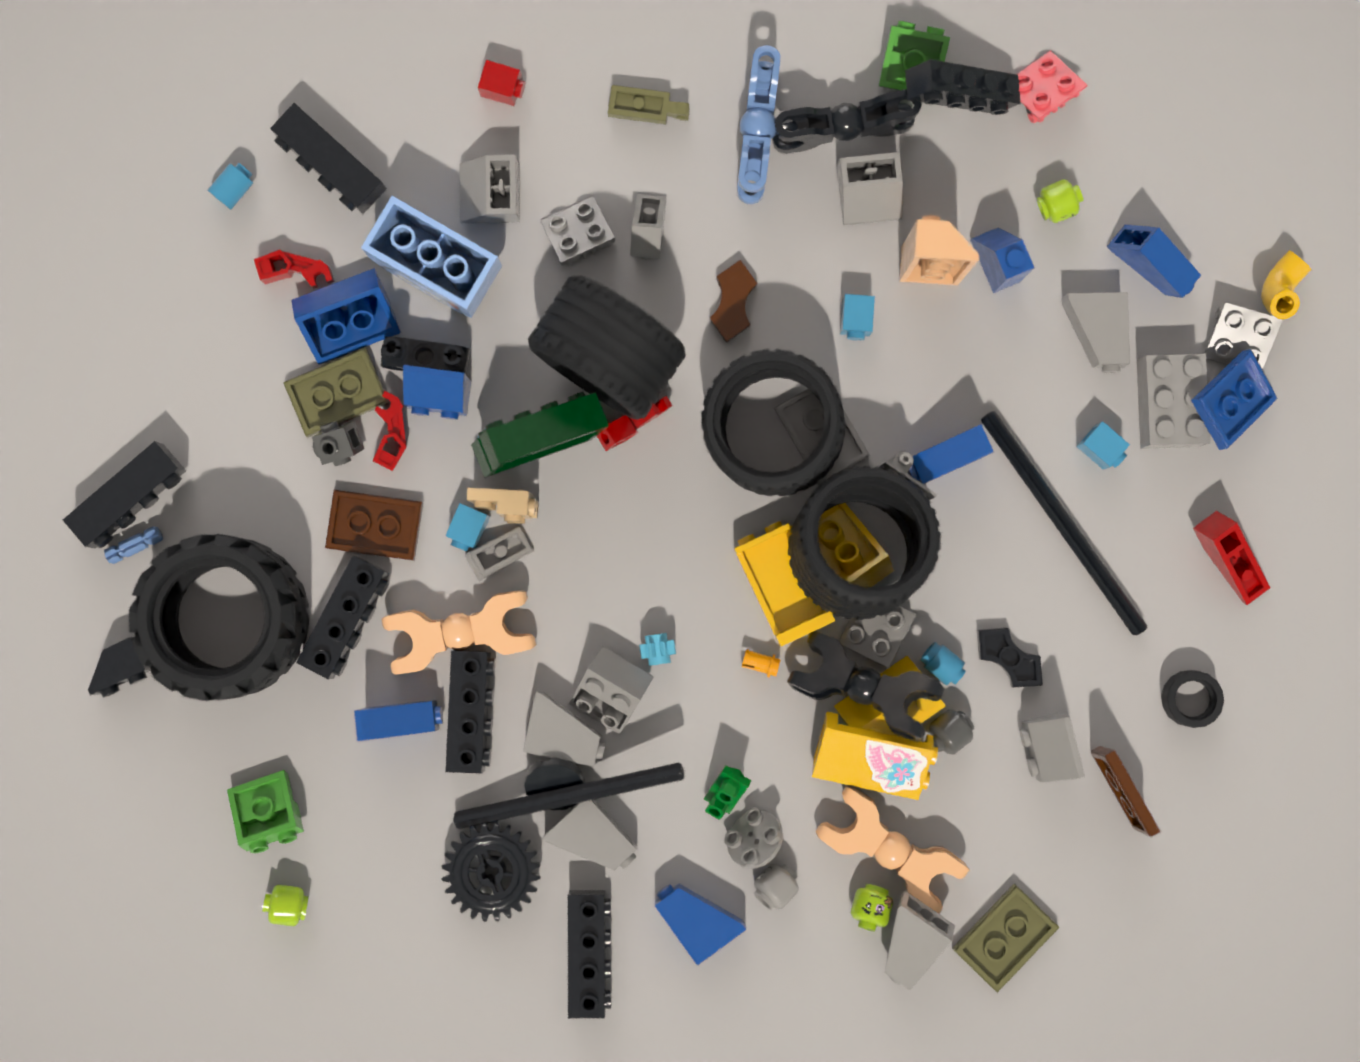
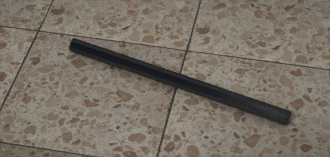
[981,411,1147,636]

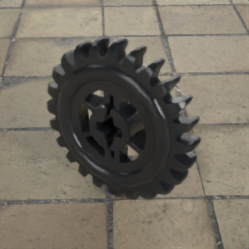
[441,822,541,922]

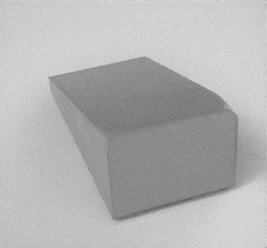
[465,525,534,581]

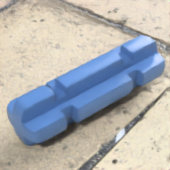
[104,526,163,564]

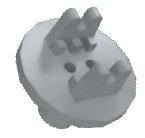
[724,808,783,869]

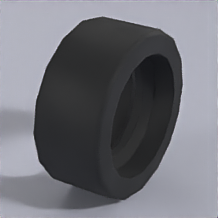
[1161,670,1224,728]

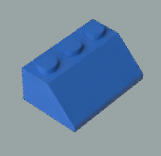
[291,268,401,365]

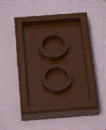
[325,489,423,561]
[1091,746,1161,837]

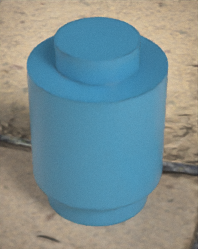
[920,642,966,685]

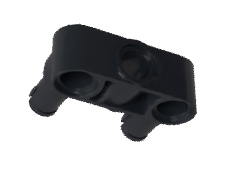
[380,336,470,376]

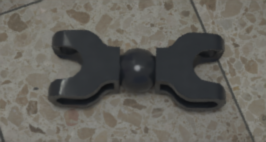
[772,89,922,154]
[787,631,945,742]

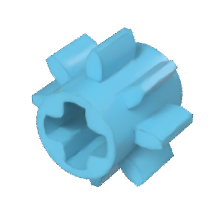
[639,633,676,666]

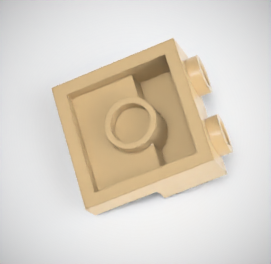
[467,488,539,524]

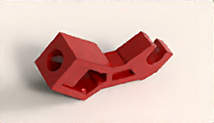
[253,249,335,288]
[373,391,407,471]
[597,396,673,451]

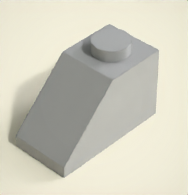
[630,194,666,259]

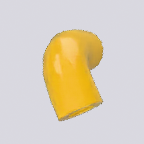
[1261,250,1312,319]

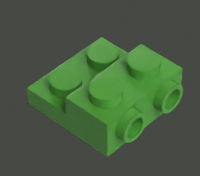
[879,20,950,90]
[227,770,304,854]

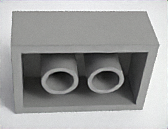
[1136,353,1210,449]

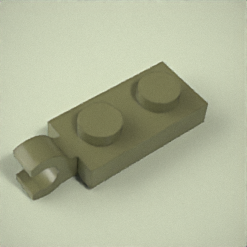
[608,85,690,125]

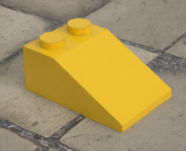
[791,503,894,587]

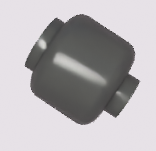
[929,710,975,755]

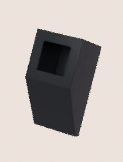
[88,637,151,698]

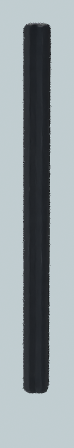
[453,762,685,829]

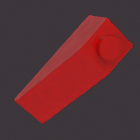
[1193,510,1270,605]

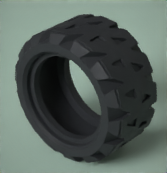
[129,534,309,701]

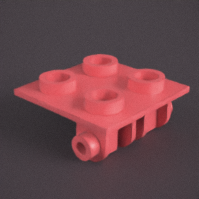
[1016,51,1087,124]

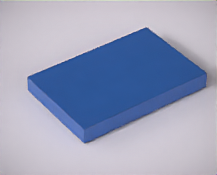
[1191,349,1278,450]

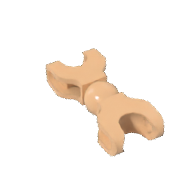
[381,590,537,674]
[815,785,970,914]

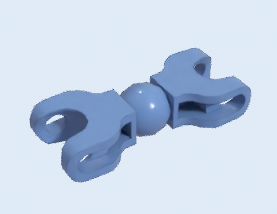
[737,45,781,204]

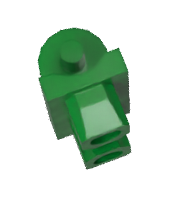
[704,765,752,820]

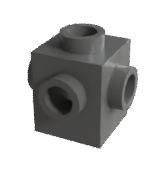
[312,421,365,466]

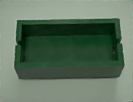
[471,392,609,478]

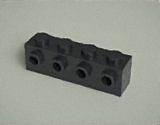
[905,59,1020,115]
[270,103,387,214]
[63,441,186,548]
[296,556,390,679]
[445,650,495,774]
[568,890,612,1019]

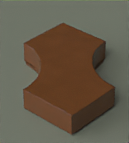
[709,260,757,343]

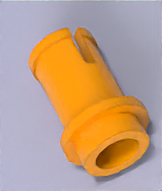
[741,649,781,678]

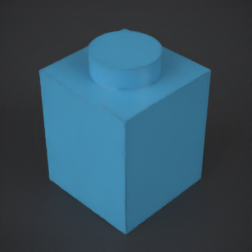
[840,294,875,341]
[1076,421,1130,470]
[445,503,490,552]

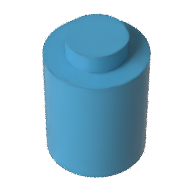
[207,163,253,210]

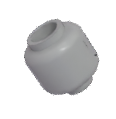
[754,864,799,910]

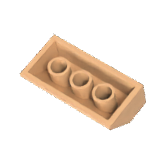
[899,215,979,285]

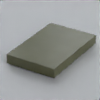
[283,348,389,437]
[952,884,1060,993]

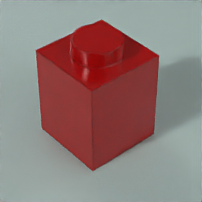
[477,60,526,106]

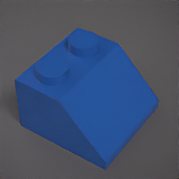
[403,365,472,420]

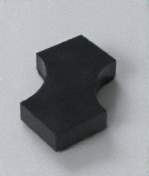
[977,628,1043,688]

